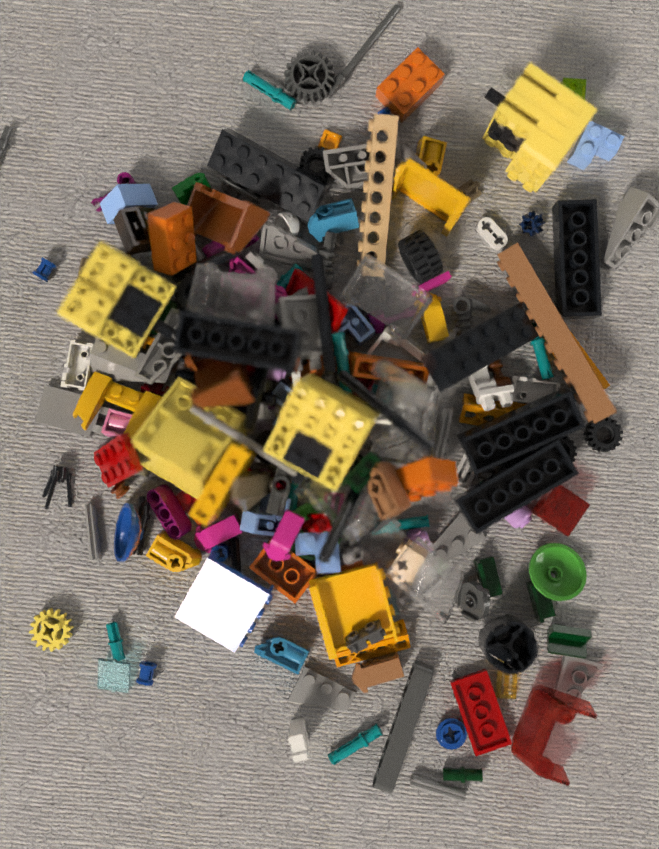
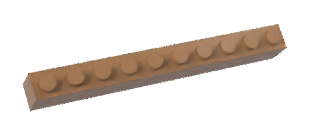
[497,243,617,424]

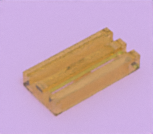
[496,658,517,699]

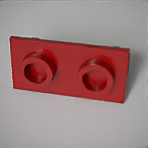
[301,513,332,534]

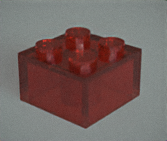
[532,485,590,537]

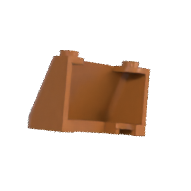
[187,182,270,254]
[184,355,255,408]

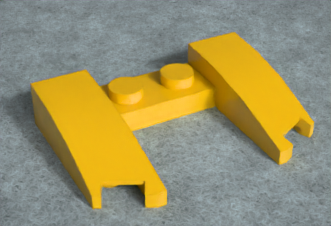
[72,371,163,439]

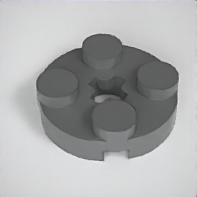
[456,581,490,621]

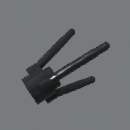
[42,465,72,509]

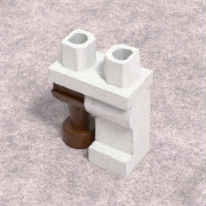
[468,359,514,411]

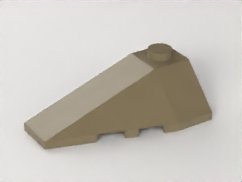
[232,470,274,512]

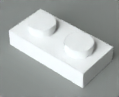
[245,252,279,284]

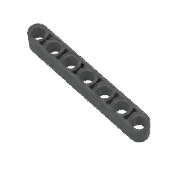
[372,660,434,794]

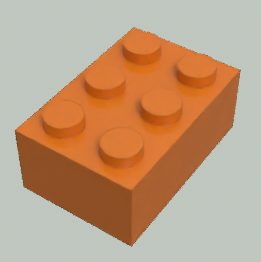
[376,47,445,123]
[147,202,197,276]
[396,457,459,502]
[249,536,318,604]

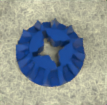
[436,718,467,750]

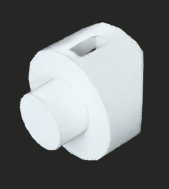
[273,211,300,236]

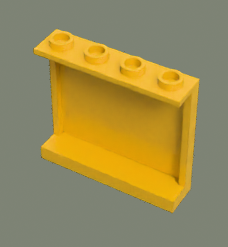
[391,158,470,237]
[189,443,258,526]
[308,562,400,660]

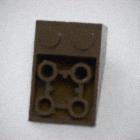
[114,206,157,256]

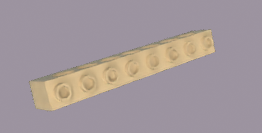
[356,114,399,278]

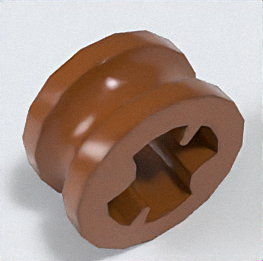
[111,481,130,499]

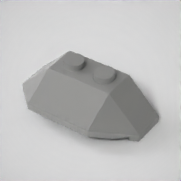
[322,139,402,189]

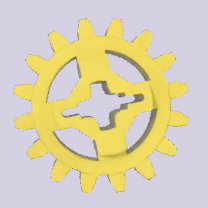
[29,608,74,652]

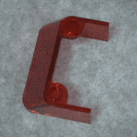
[510,685,597,786]

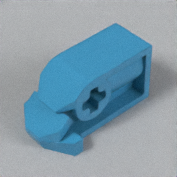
[307,198,359,242]
[254,636,309,675]

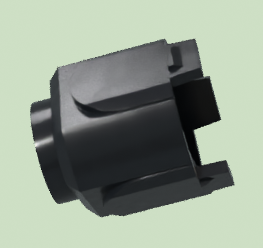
[478,614,538,675]

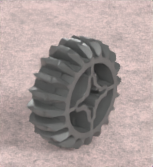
[284,50,335,105]

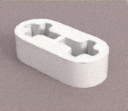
[476,217,508,250]

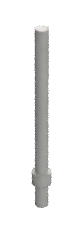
[190,405,298,476]

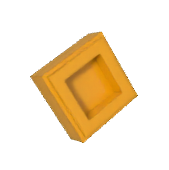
[318,129,342,150]

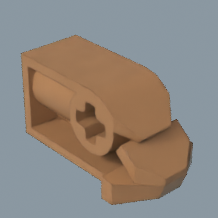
[368,461,412,520]
[352,652,404,693]

